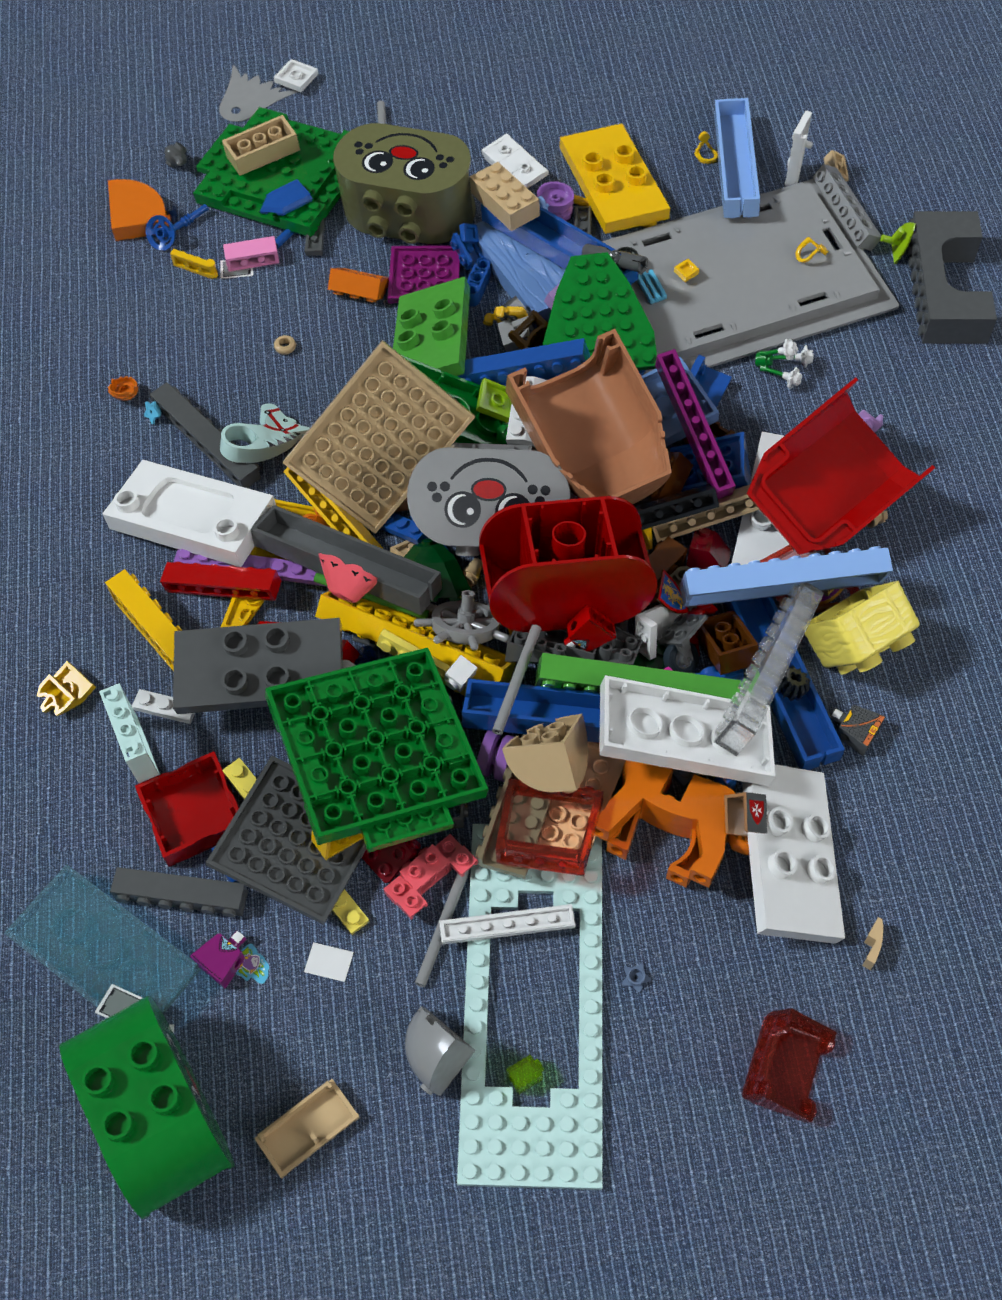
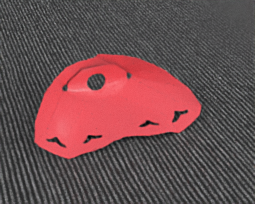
[318,553,377,603]

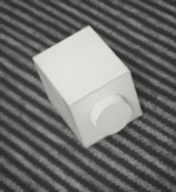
[444,655,478,692]

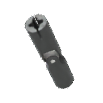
[582,243,648,273]

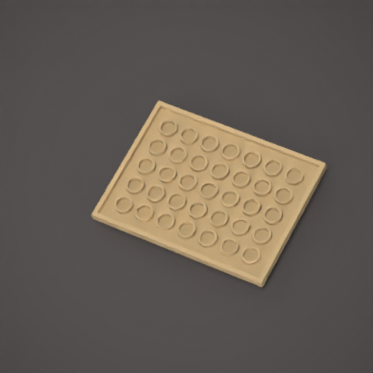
[283,340,475,534]

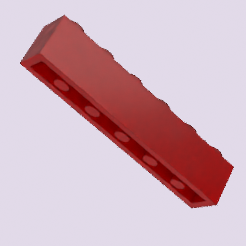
[160,562,282,601]

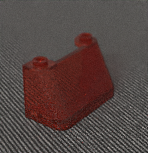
[742,1008,837,1123]

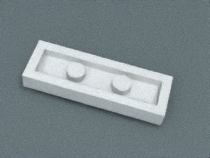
[132,689,195,724]

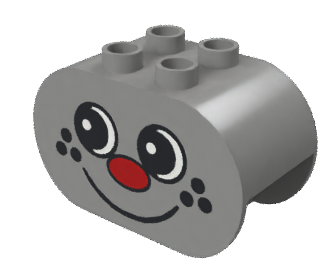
[407,443,570,556]

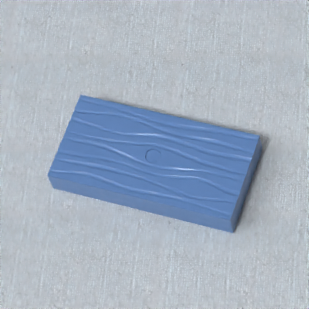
[474,221,565,329]

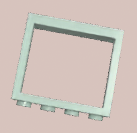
[99,683,160,784]

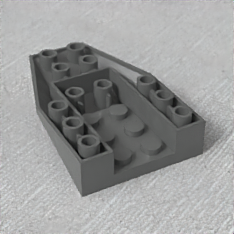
[505,625,643,665]

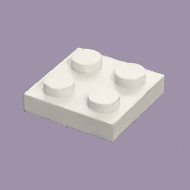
[274,59,318,92]

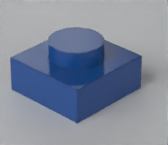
[459,223,479,244]

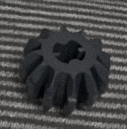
[773,665,811,701]

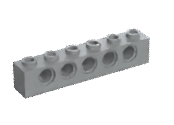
[813,164,881,251]

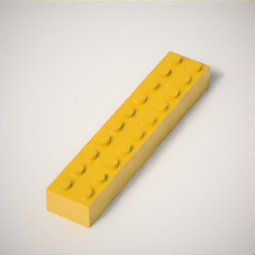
[315,591,516,683]

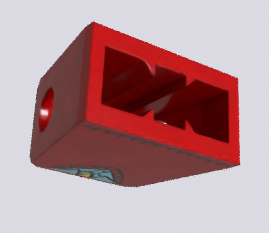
[564,604,616,651]

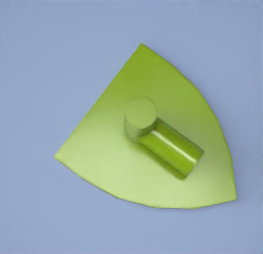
[880,222,916,264]

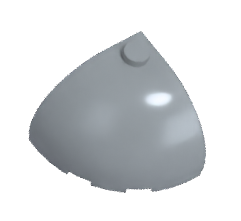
[405,1006,475,1096]

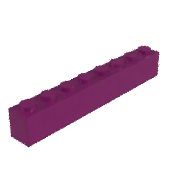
[655,349,736,499]

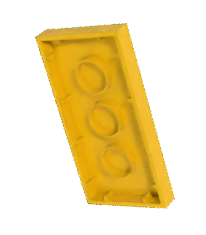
[560,124,670,234]

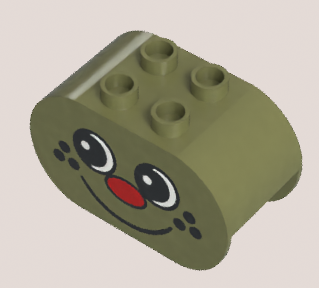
[333,123,476,245]

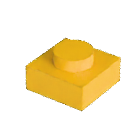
[674,259,699,282]

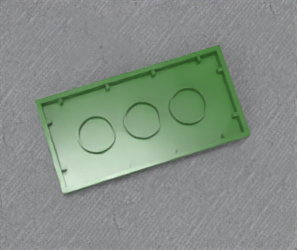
[393,277,470,376]

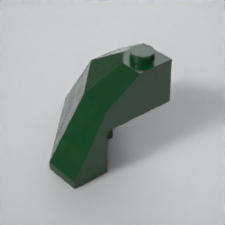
[404,539,471,602]

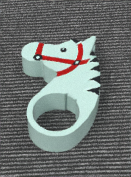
[220,403,310,463]

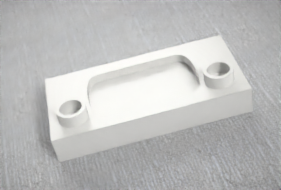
[103,460,276,567]

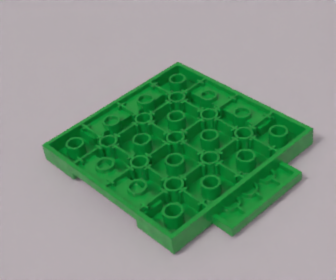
[193,107,349,237]
[265,647,488,853]

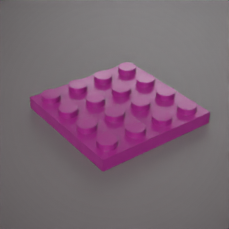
[388,246,460,303]

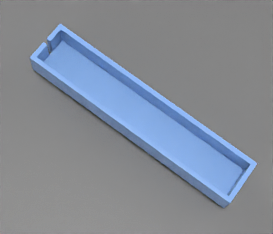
[714,98,760,218]
[680,546,893,607]

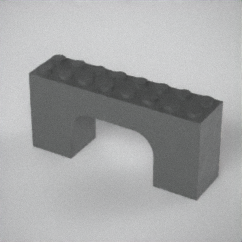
[907,211,997,344]

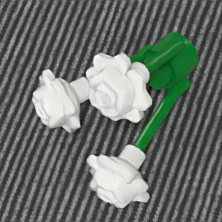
[755,339,814,389]

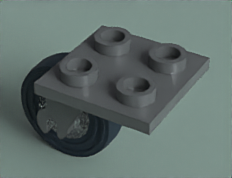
[658,614,708,673]

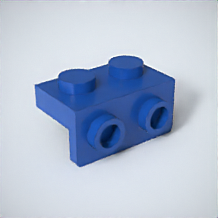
[450,232,484,270]

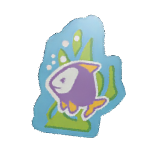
[236,943,269,984]

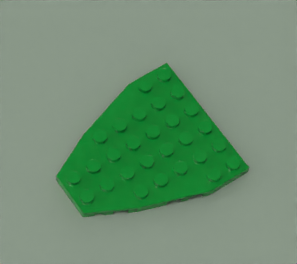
[543,252,657,371]

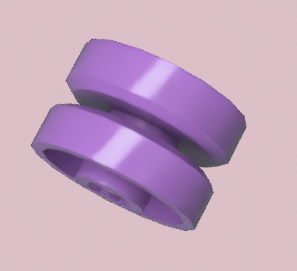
[537,182,574,222]
[477,730,515,782]

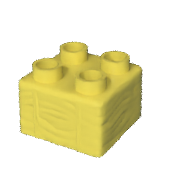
[800,581,920,675]

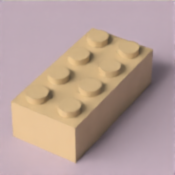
[222,115,300,176]
[469,162,540,231]

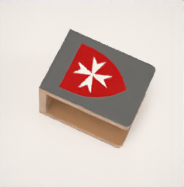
[724,792,768,836]

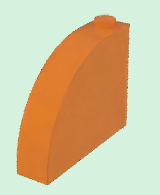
[108,179,172,241]

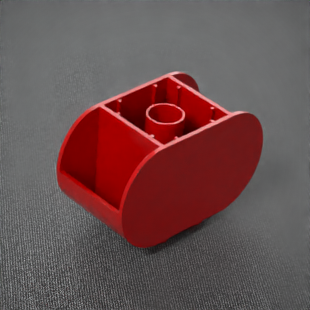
[479,496,657,633]

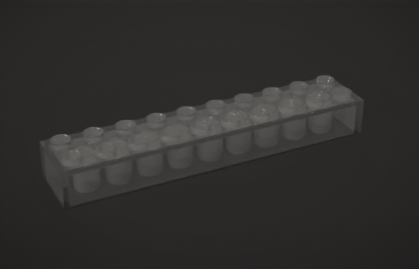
[714,582,824,756]

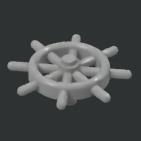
[414,590,510,651]

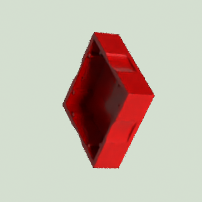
[135,751,239,867]

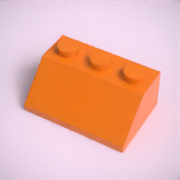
[328,268,389,303]

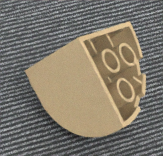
[502,714,588,793]

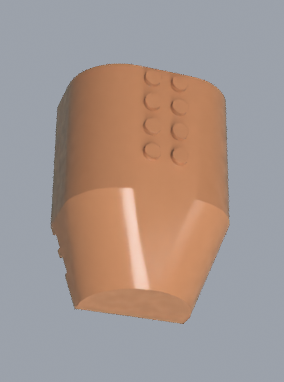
[506,329,672,505]

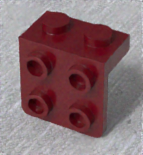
[362,839,422,883]

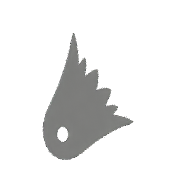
[219,65,299,122]

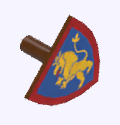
[650,569,689,614]

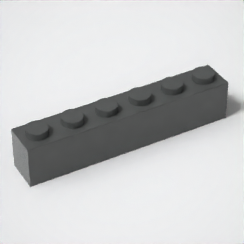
[110,867,248,918]

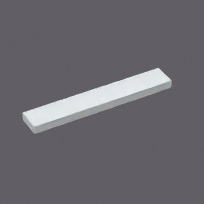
[439,904,576,945]

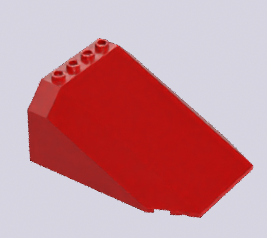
[746,377,935,555]

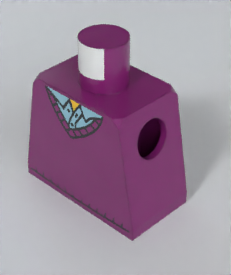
[190,931,247,989]

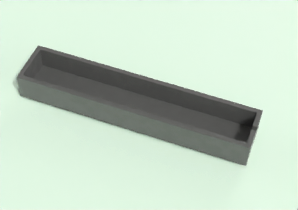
[251,505,442,615]

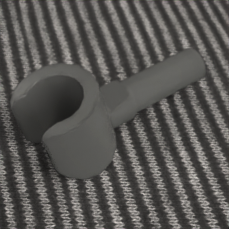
[352,636,377,651]

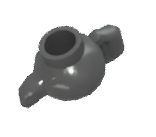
[164,142,187,168]

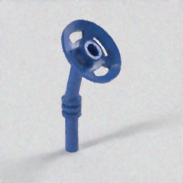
[146,204,209,251]

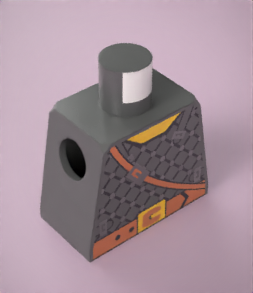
[830,705,885,756]

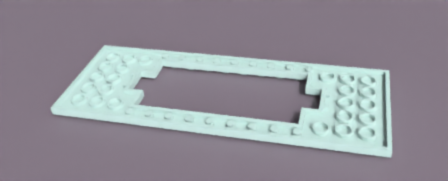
[457,824,602,1190]

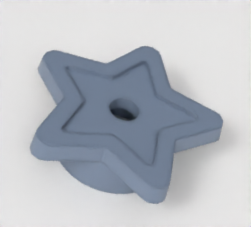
[622,964,651,993]

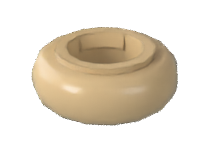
[274,335,296,355]

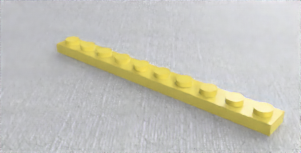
[222,758,369,935]

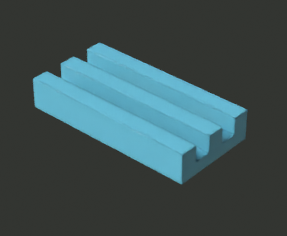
[637,269,667,304]

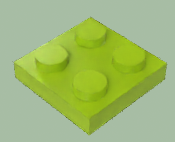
[476,378,512,423]

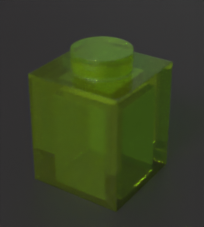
[506,1055,544,1095]

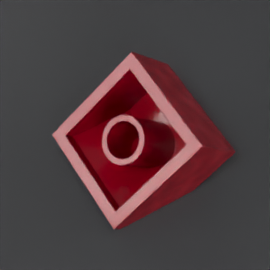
[686,528,731,570]

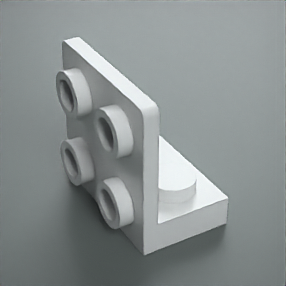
[635,604,669,660]

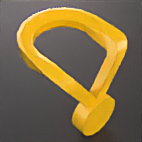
[694,131,718,164]
[796,237,829,263]

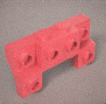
[383,834,478,920]

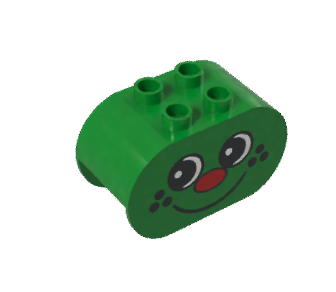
[59,995,235,1219]

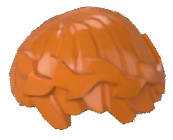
[108,376,138,401]

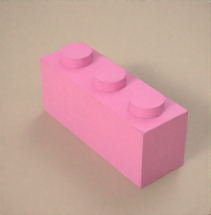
[223,236,279,272]

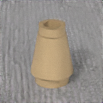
[462,558,483,587]

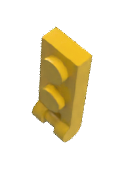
[170,249,218,279]

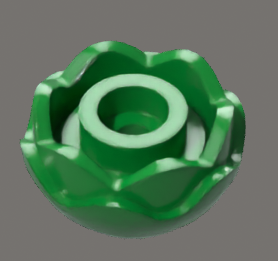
[497,423,508,444]

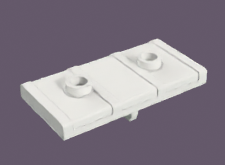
[785,111,813,186]
[482,133,549,189]

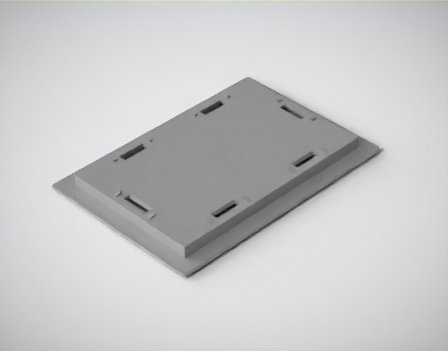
[602,179,899,375]

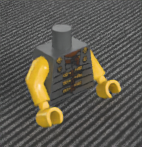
[483,296,535,330]

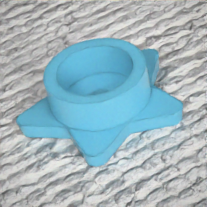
[144,401,161,424]

